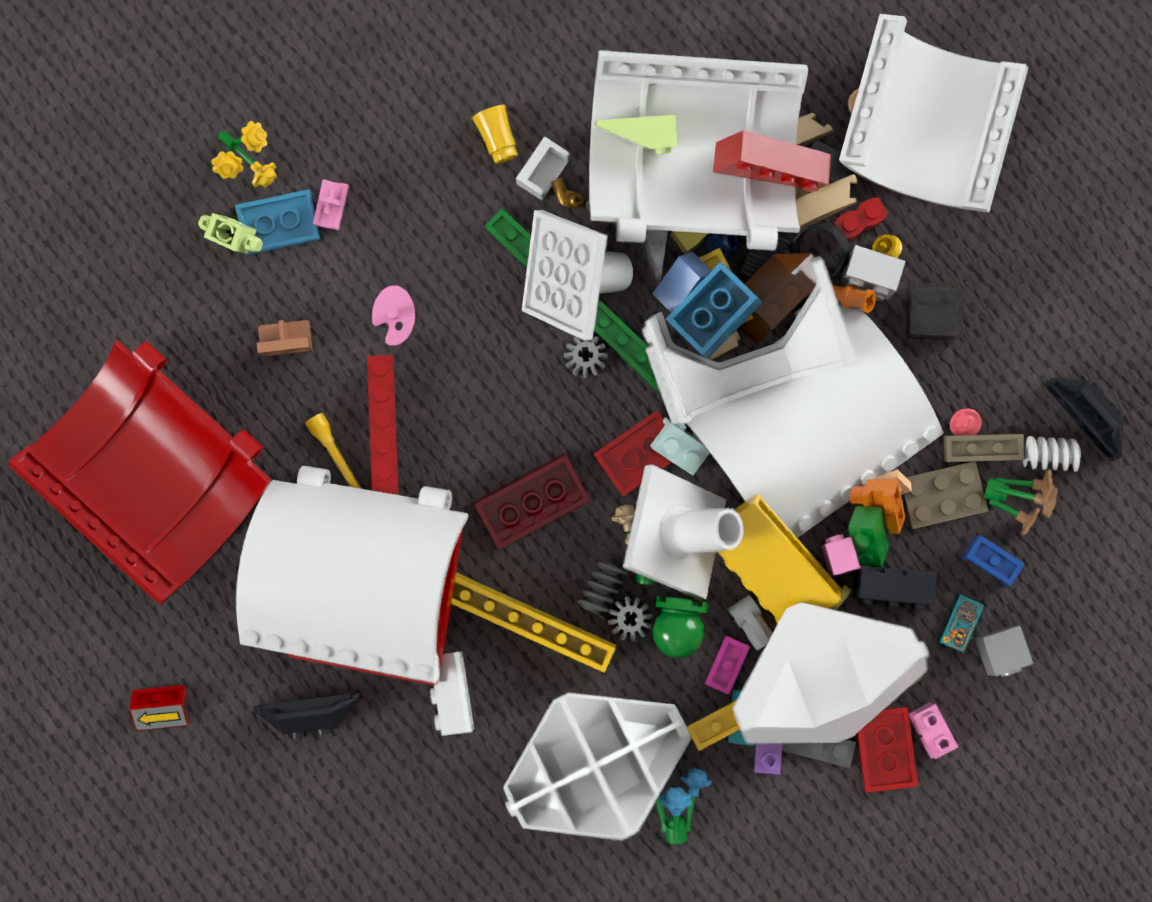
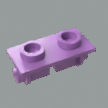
[754,743,782,774]

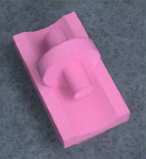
[313,179,349,230]

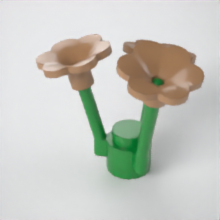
[984,469,1058,536]

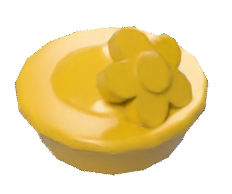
[872,235,902,258]

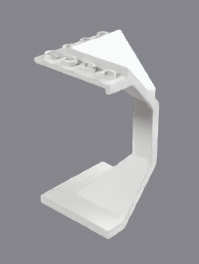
[643,256,858,425]

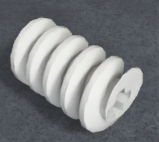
[1023,436,1081,472]

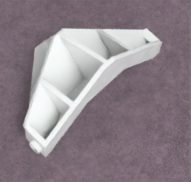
[733,602,929,743]
[503,693,691,840]

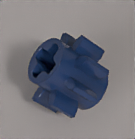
[706,233,738,260]

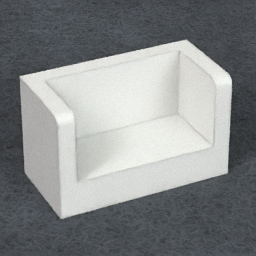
[516,137,570,200]

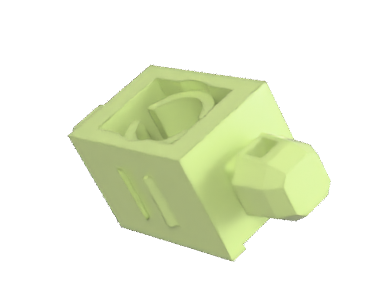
[198,213,263,254]

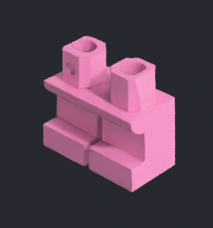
[909,702,958,759]

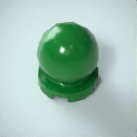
[653,596,708,659]

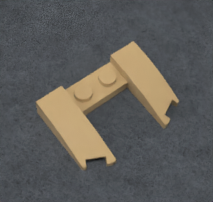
[795,113,857,232]

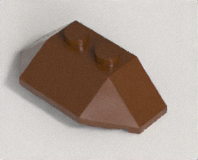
[739,253,830,345]

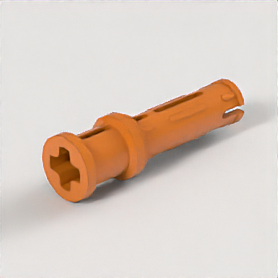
[808,285,876,313]

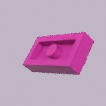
[704,636,750,695]

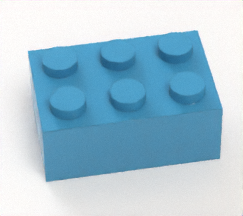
[666,262,763,358]

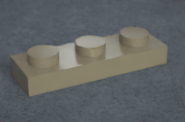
[944,434,1024,462]

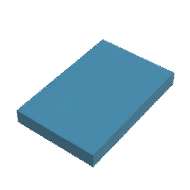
[235,189,321,255]

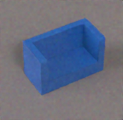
[961,535,1024,587]

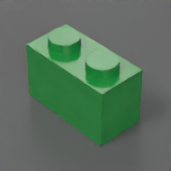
[848,506,889,568]

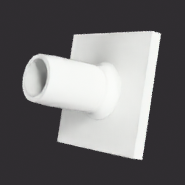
[522,210,633,340]
[623,465,743,599]

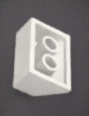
[430,652,474,736]

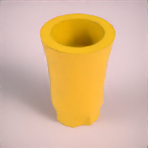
[472,105,518,164]

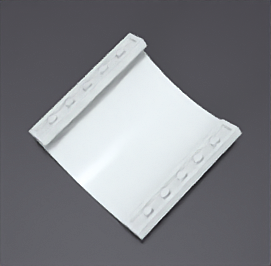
[839,14,1028,213]

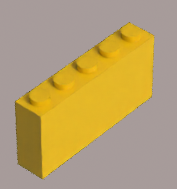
[716,493,842,623]

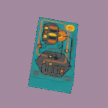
[938,595,984,653]

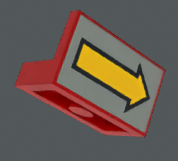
[129,685,189,731]

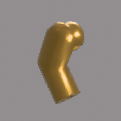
[551,177,584,209]

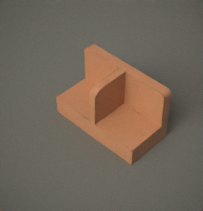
[257,320,313,357]

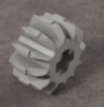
[564,336,608,378]
[608,597,652,641]

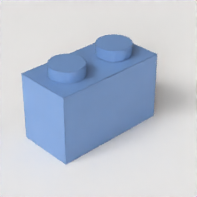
[652,252,711,313]

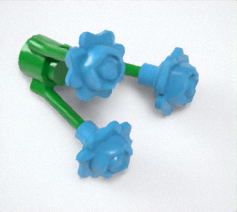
[656,768,712,844]

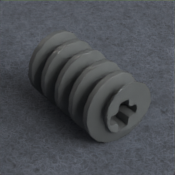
[577,561,629,619]

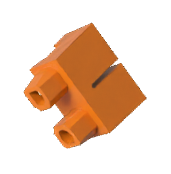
[850,479,905,534]

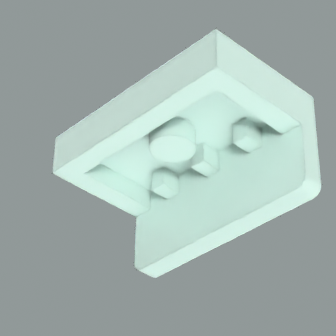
[650,417,710,475]

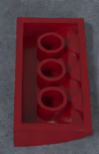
[473,453,590,550]

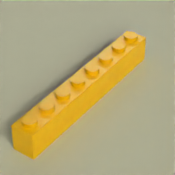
[451,573,616,673]

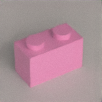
[821,534,860,576]

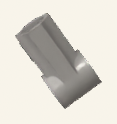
[727,595,773,651]

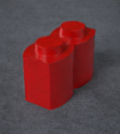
[833,198,888,243]

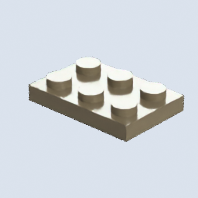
[903,461,988,530]

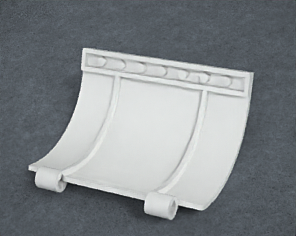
[589,51,808,250]
[686,304,944,538]
[236,466,468,683]

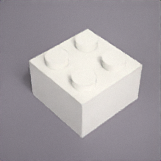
[839,245,906,301]

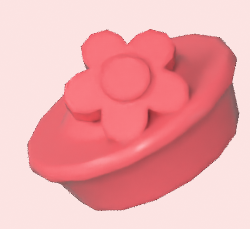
[950,408,982,435]

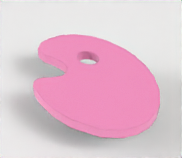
[372,286,415,346]

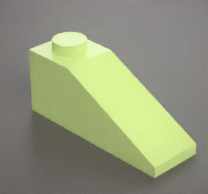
[594,115,678,154]

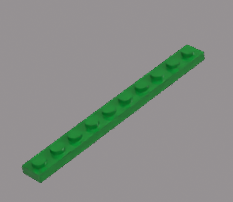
[484,209,662,396]

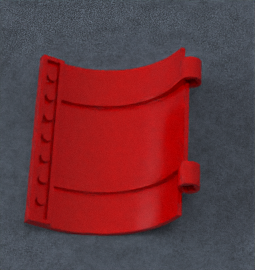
[8,340,271,605]

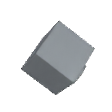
[975,626,1033,677]

